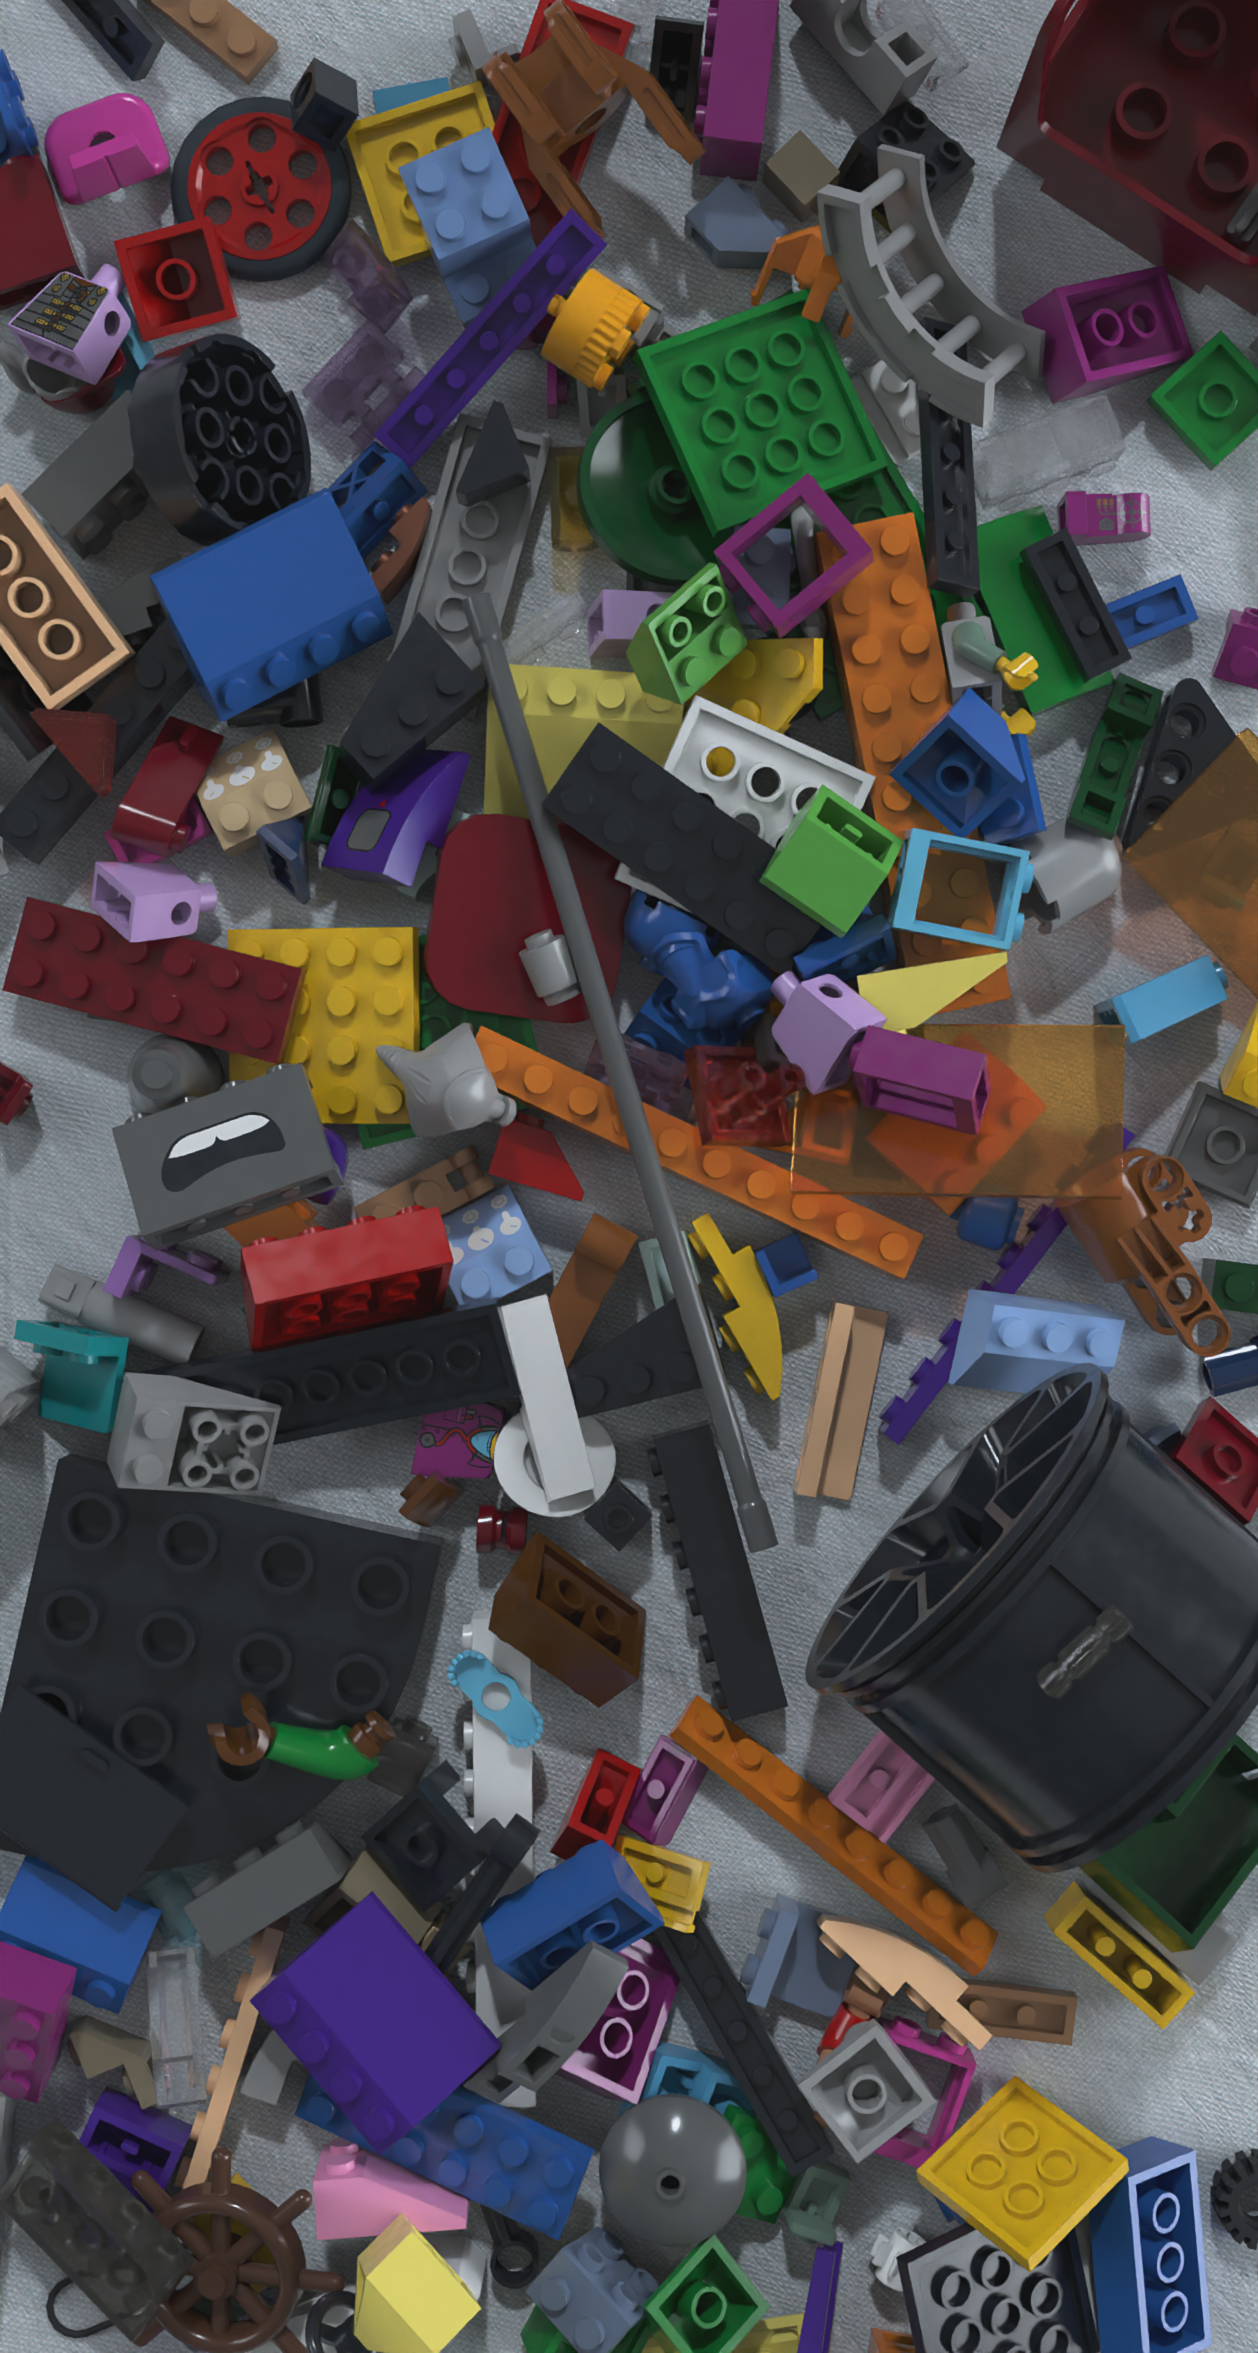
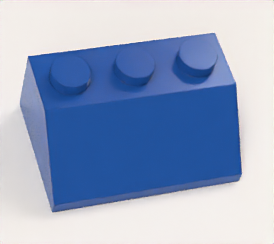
[480,1839,665,1991]
[0,1855,162,2015]

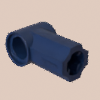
[1200,1335,1258,1397]

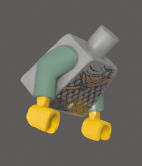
[940,602,1038,738]

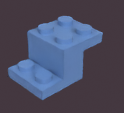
[398,127,536,329]

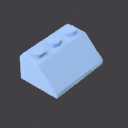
[948,1289,1125,1393]

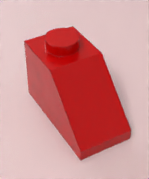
[488,1112,584,1202]
[550,1748,642,1860]

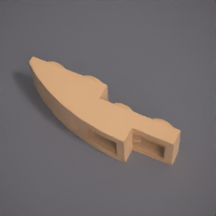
[816,1914,992,2051]

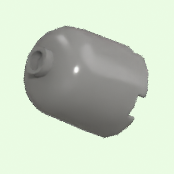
[999,818,1123,934]

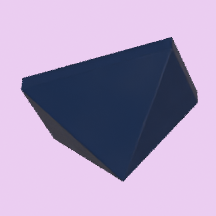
[256,816,311,905]

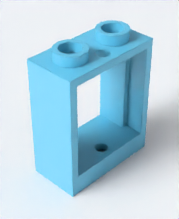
[887,828,1034,951]

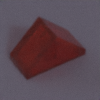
[30,708,117,798]

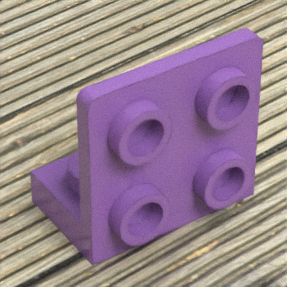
[103,1235,231,1299]

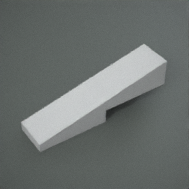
[501,1294,596,1502]

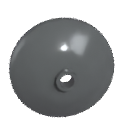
[599,2094,747,2247]

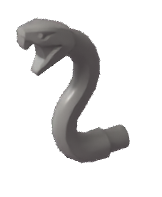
[790,505,827,638]

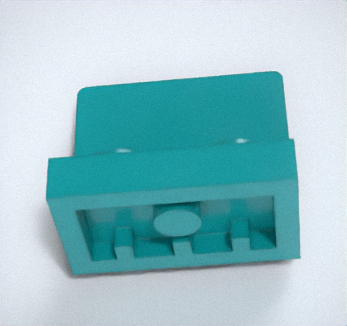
[14,1320,129,1433]

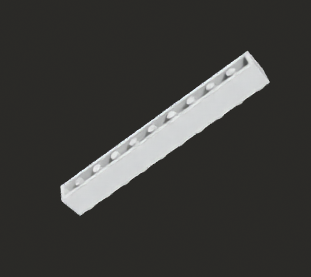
[462,1611,537,2107]

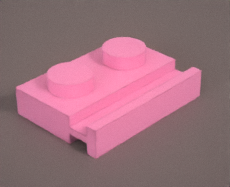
[828,1730,935,1844]

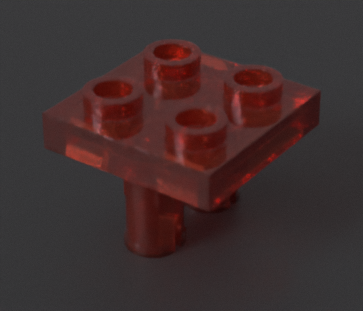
[684,1045,806,1147]

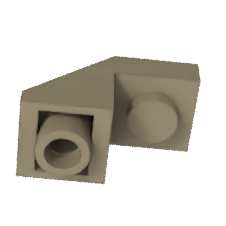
[68,2015,168,2110]

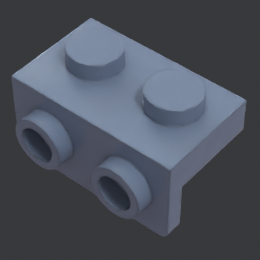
[728,525,797,636]

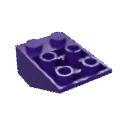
[44,2086,193,2247]

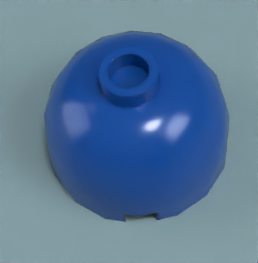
[624,889,722,976]

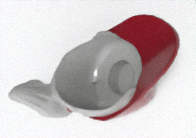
[0,342,126,414]

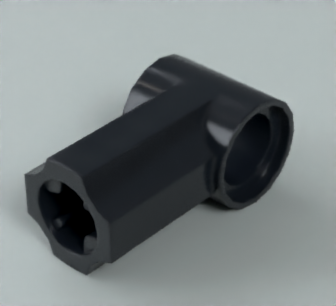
[227,673,323,728]

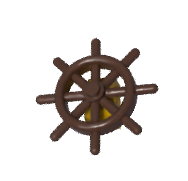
[98,2146,346,2353]

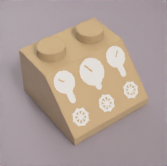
[196,728,313,858]

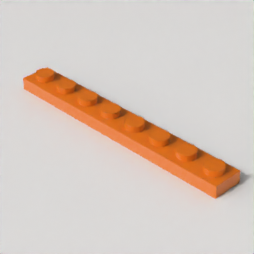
[669,1695,999,1976]

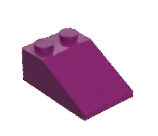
[1021,265,1194,404]
[555,1939,680,2105]

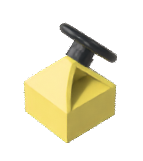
[305,2212,481,2353]

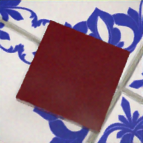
[1169,1396,1258,1525]

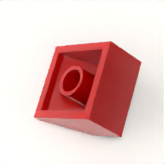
[113,216,242,342]

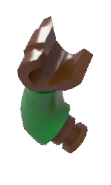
[207,1691,396,1780]

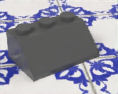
[183,1820,353,1959]

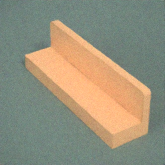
[793,1301,888,1500]

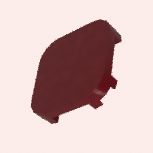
[421,814,632,1023]

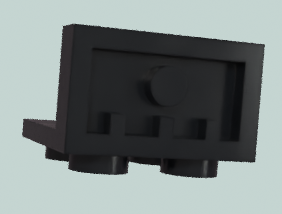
[837,100,975,233]

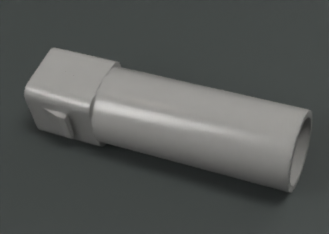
[38,1263,205,1364]

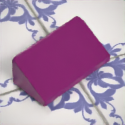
[621,1735,709,1846]

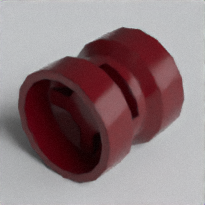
[476,1504,528,1555]

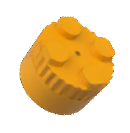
[541,268,651,392]

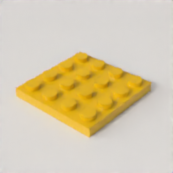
[227,927,420,1124]

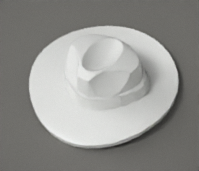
[494,1412,616,1518]

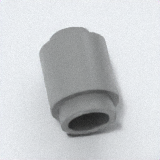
[519,929,582,1006]

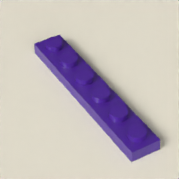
[374,208,608,469]

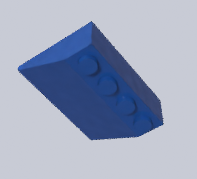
[149,488,393,722]

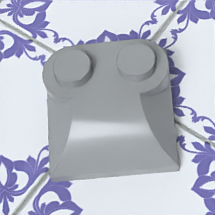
[797,2018,936,2164]

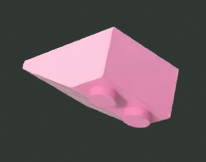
[313,2137,470,2241]

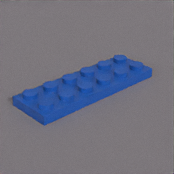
[295,2073,595,2241]

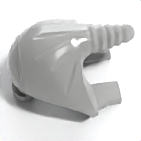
[375,1023,517,1137]

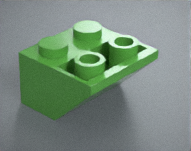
[626,562,748,705]
[759,784,904,938]

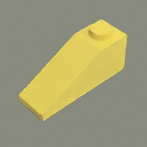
[857,951,1008,1034]

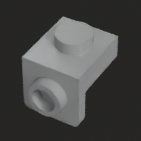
[448,9,520,88]

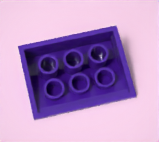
[249,1891,502,2155]

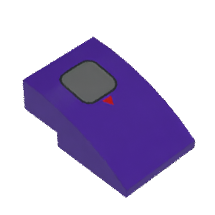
[321,749,471,887]

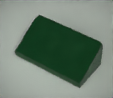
[304,745,363,849]

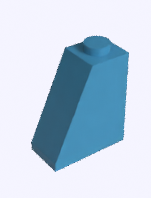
[1093,955,1228,1049]

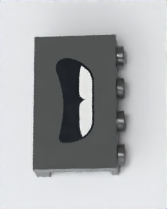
[112,1062,344,1251]

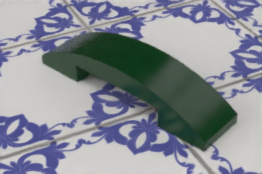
[1066,673,1164,841]

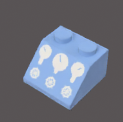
[442,1184,553,1305]

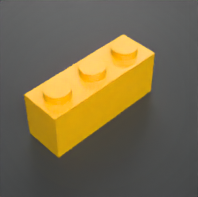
[1043,1880,1195,2030]

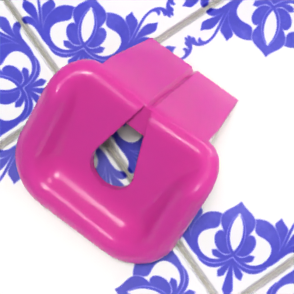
[44,93,170,205]

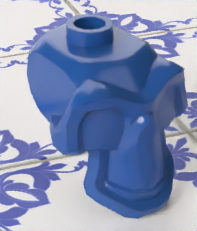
[651,932,774,1030]

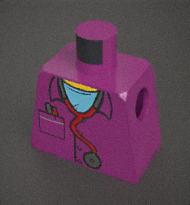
[411,1402,506,1479]

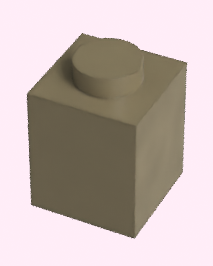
[762,130,840,224]

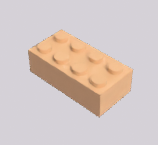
[0,483,136,711]

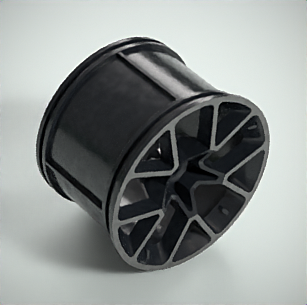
[805,1363,1258,1873]

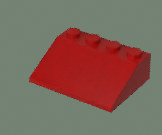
[240,1205,454,1351]

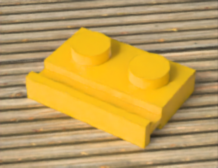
[615,1835,711,1933]

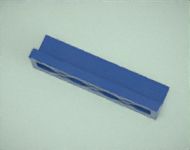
[328,441,428,559]

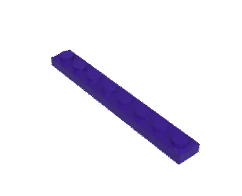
[878,1124,1135,1445]

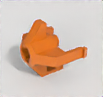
[750,225,853,339]

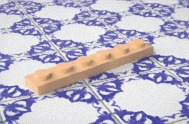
[174,1916,291,2190]

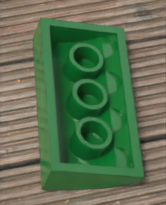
[973,505,1115,717]

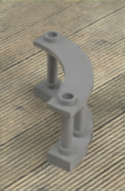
[817,144,1046,428]

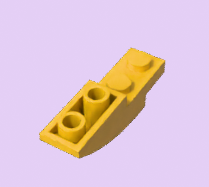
[687,1212,783,1401]

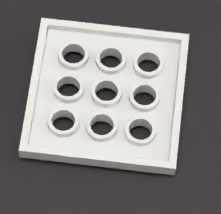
[614,695,876,914]

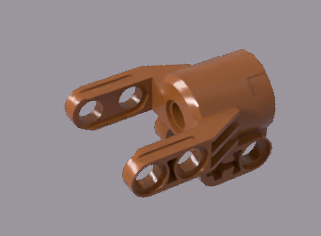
[482,0,706,239]
[1055,1147,1231,1357]

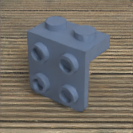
[740,1893,856,2017]
[525,2227,658,2353]

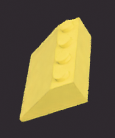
[483,664,684,819]

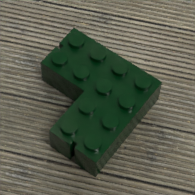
[1078,1734,1258,1953]

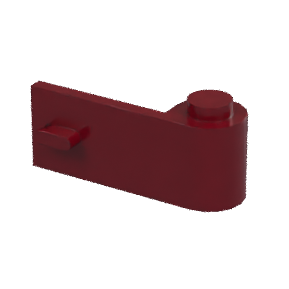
[111,716,224,859]

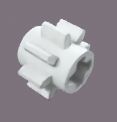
[870,2227,926,2292]

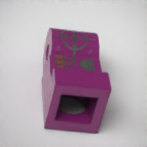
[1057,491,1151,546]

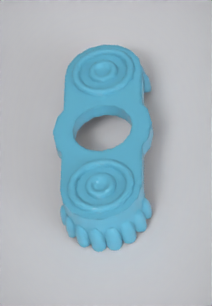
[448,1650,544,1748]

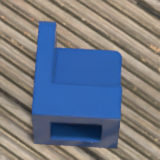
[753,1232,819,1298]

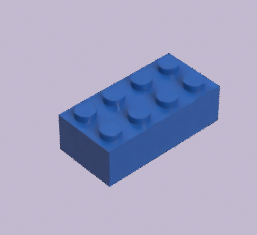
[1089,2136,1212,2353]

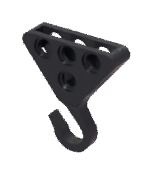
[1121,678,1258,862]

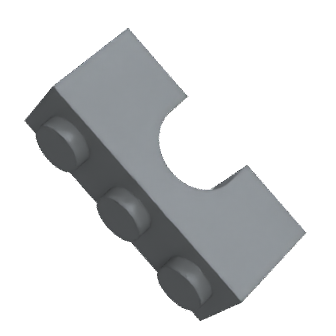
[789,0,938,115]

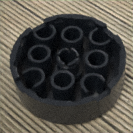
[127,334,311,547]

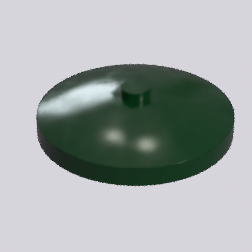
[576,392,729,586]

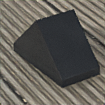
[645,15,704,123]
[456,400,531,507]

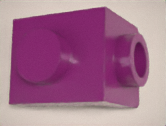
[1212,607,1258,690]

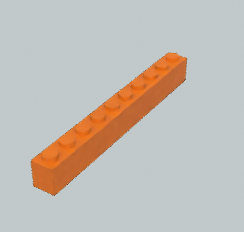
[475,1026,924,1279]

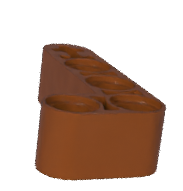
[548,1212,638,1370]

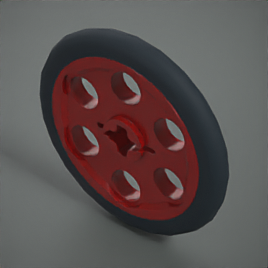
[170,96,352,282]

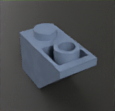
[684,176,790,270]

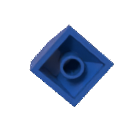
[889,688,1025,838]

